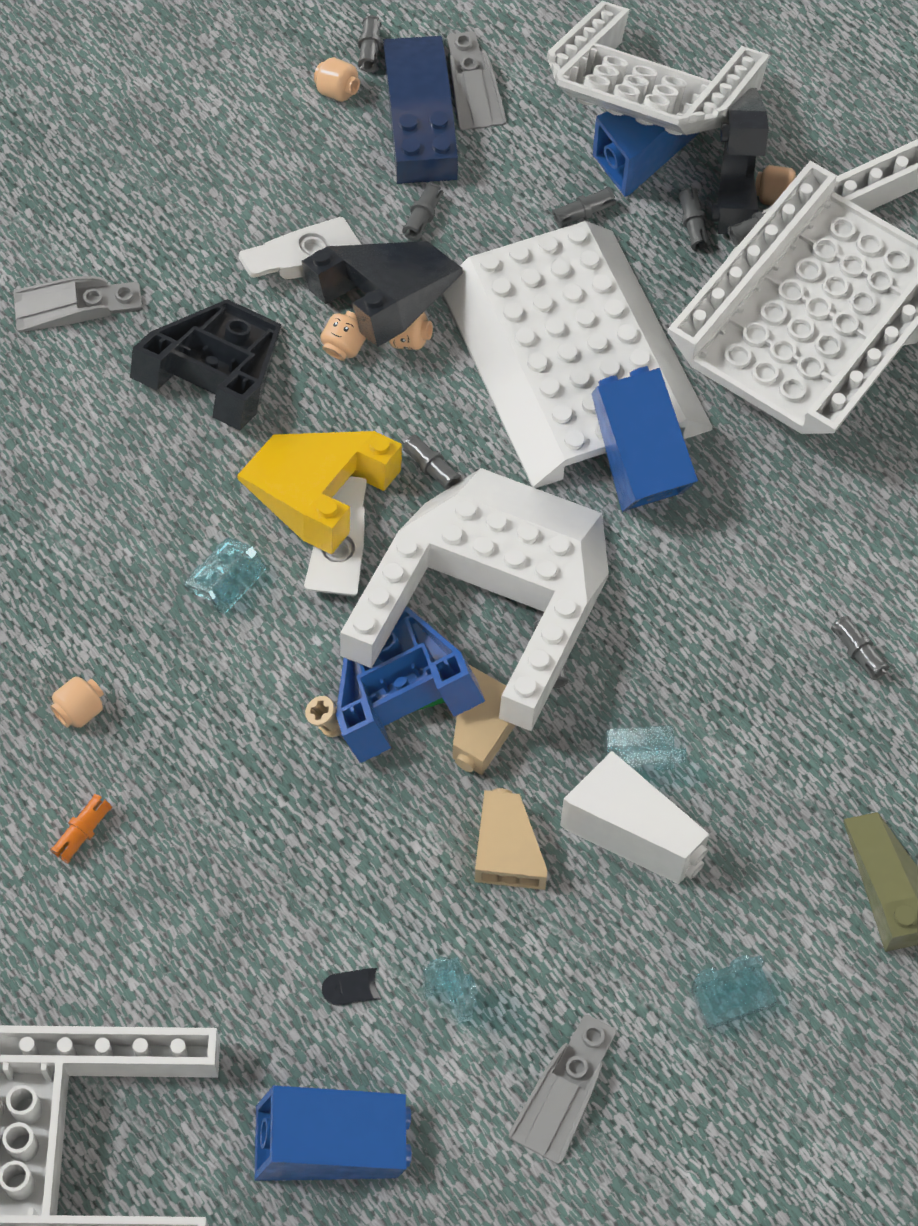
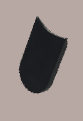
[322,968,382,1006]

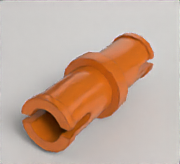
[50,794,112,864]

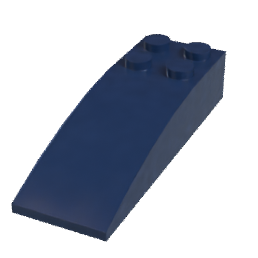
[383,36,458,184]

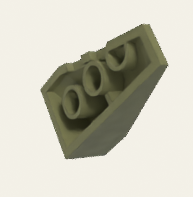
[843,812,918,952]

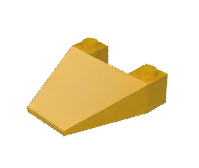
[237,431,402,555]

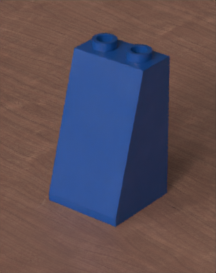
[592,73,700,197]
[591,366,698,512]
[254,1085,412,1181]

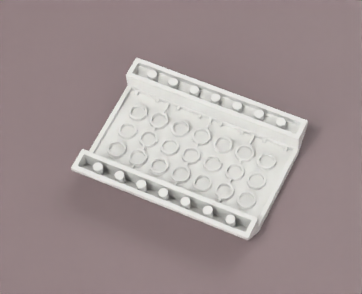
[667,160,918,434]
[442,221,713,488]

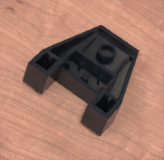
[711,88,769,234]
[301,241,463,347]
[130,299,282,431]

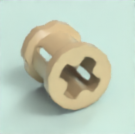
[305,696,341,737]

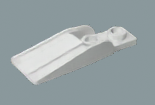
[238,217,361,279]
[304,477,367,596]

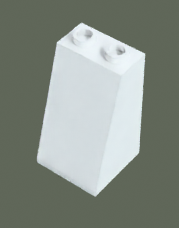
[560,751,709,884]

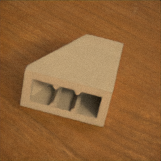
[452,664,516,775]
[474,788,548,890]

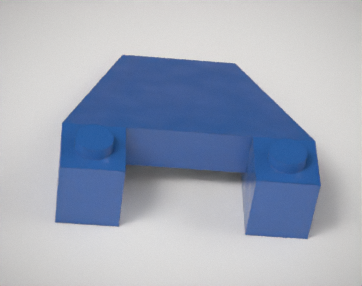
[336,606,485,763]

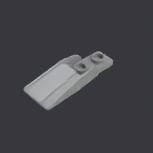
[447,31,506,130]
[14,276,142,332]
[508,1015,616,1164]

